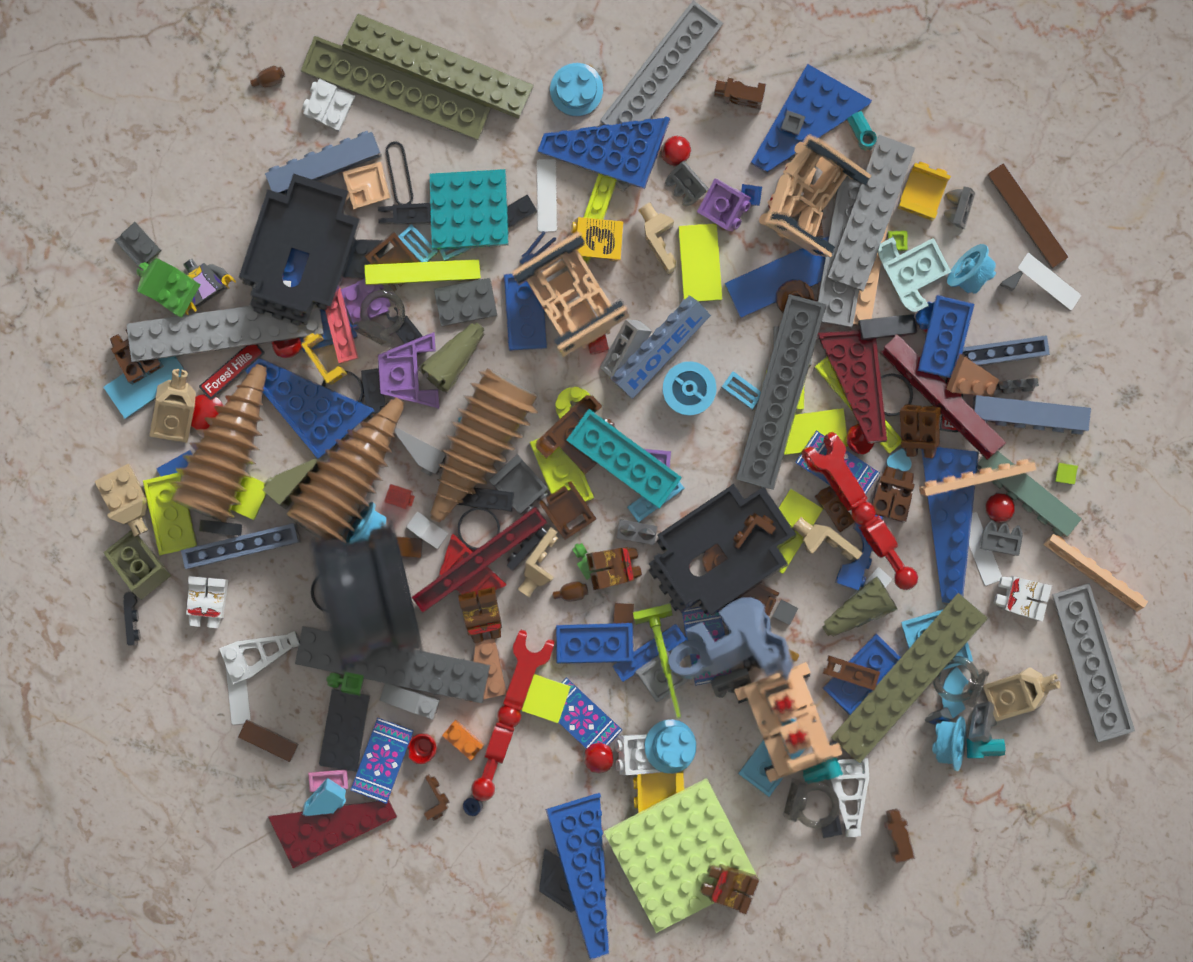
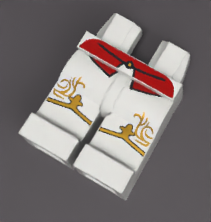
[186,576,228,628]
[994,576,1052,621]

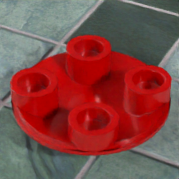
[191,394,223,430]

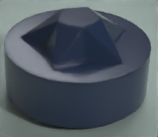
[463,796,483,816]

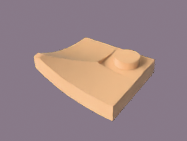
[343,162,391,209]

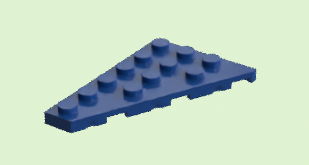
[751,64,872,173]
[538,116,671,189]
[245,358,374,459]

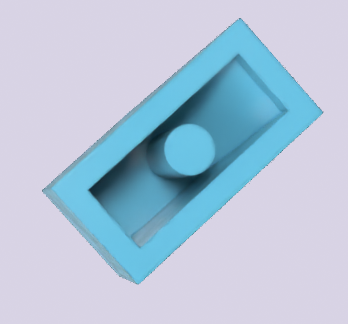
[303,778,346,816]

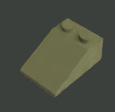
[263,459,320,509]
[103,530,171,600]

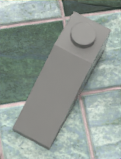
[600,319,652,378]
[394,428,447,476]
[380,683,440,719]

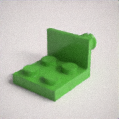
[136,258,201,318]

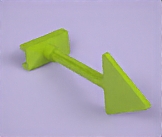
[633,603,681,718]

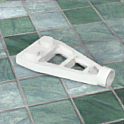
[219,631,300,684]
[830,758,869,837]

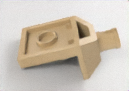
[638,202,676,275]
[149,369,196,443]
[94,464,148,537]
[792,517,863,560]
[518,528,558,598]
[983,667,1060,722]

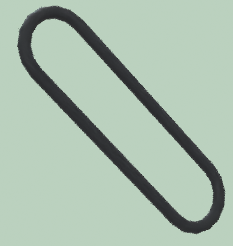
[386,141,413,204]

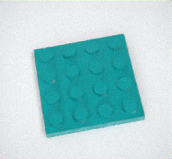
[430,169,509,250]

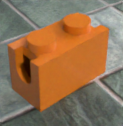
[442,720,485,760]

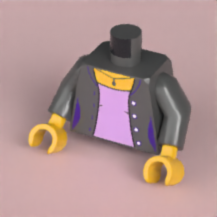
[183,259,236,315]

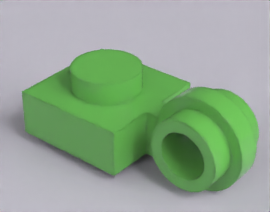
[572,543,603,580]
[326,672,364,696]

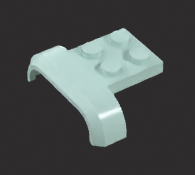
[878,237,951,312]

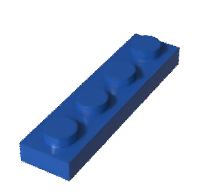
[612,624,687,682]

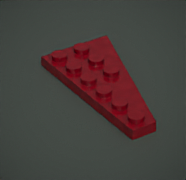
[818,330,887,443]
[268,800,397,868]

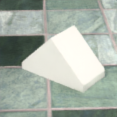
[406,511,449,549]

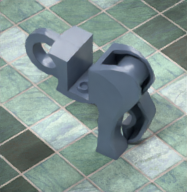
[669,598,793,680]

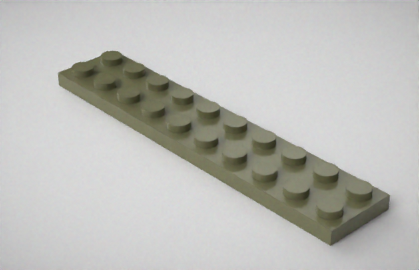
[342,14,534,119]
[301,35,491,141]
[831,593,988,763]

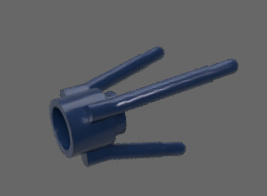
[519,231,556,265]

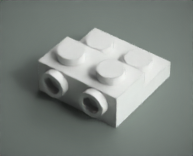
[302,79,355,132]
[615,734,661,775]

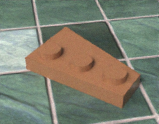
[947,354,999,397]
[469,638,507,702]

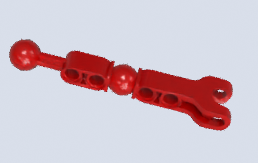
[801,432,918,590]
[471,629,554,802]

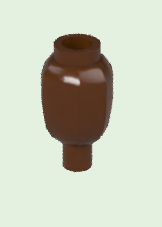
[250,66,285,88]
[553,581,588,602]

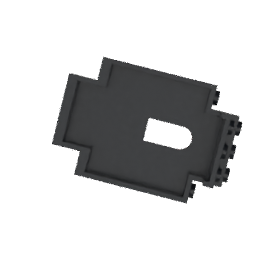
[239,173,361,326]
[648,484,797,616]

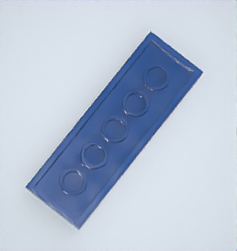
[725,236,829,318]

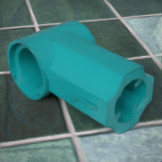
[847,111,877,151]
[966,738,1006,758]
[803,757,843,785]

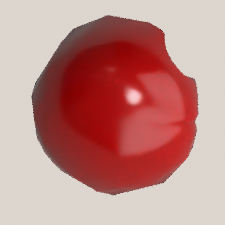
[661,135,692,166]
[272,338,302,358]
[846,424,875,455]
[985,493,1015,523]
[407,734,437,764]
[584,743,613,774]

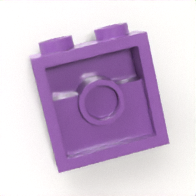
[697,178,751,231]
[341,279,391,326]

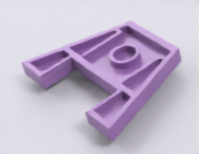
[378,332,439,409]

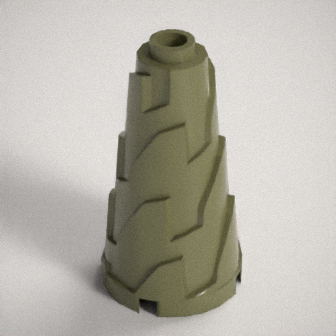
[418,323,485,393]
[822,577,898,637]

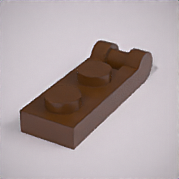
[823,655,880,690]

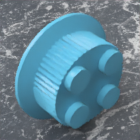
[550,63,603,116]
[947,244,996,294]
[663,361,717,415]
[345,502,386,544]
[933,717,966,771]
[645,719,696,773]

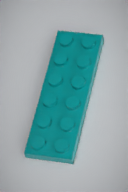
[566,409,682,509]

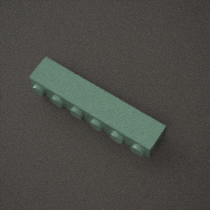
[977,451,1082,537]

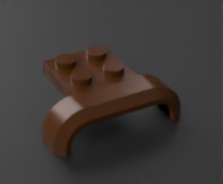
[536,395,602,474]

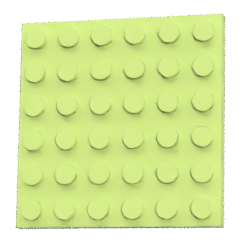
[604,778,756,933]

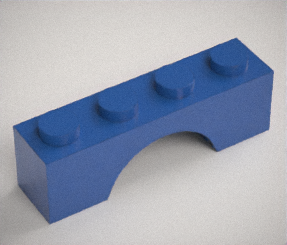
[835,515,883,590]

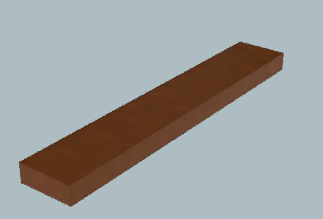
[987,163,1068,268]

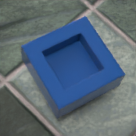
[741,184,762,206]

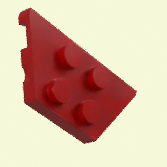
[439,534,507,596]

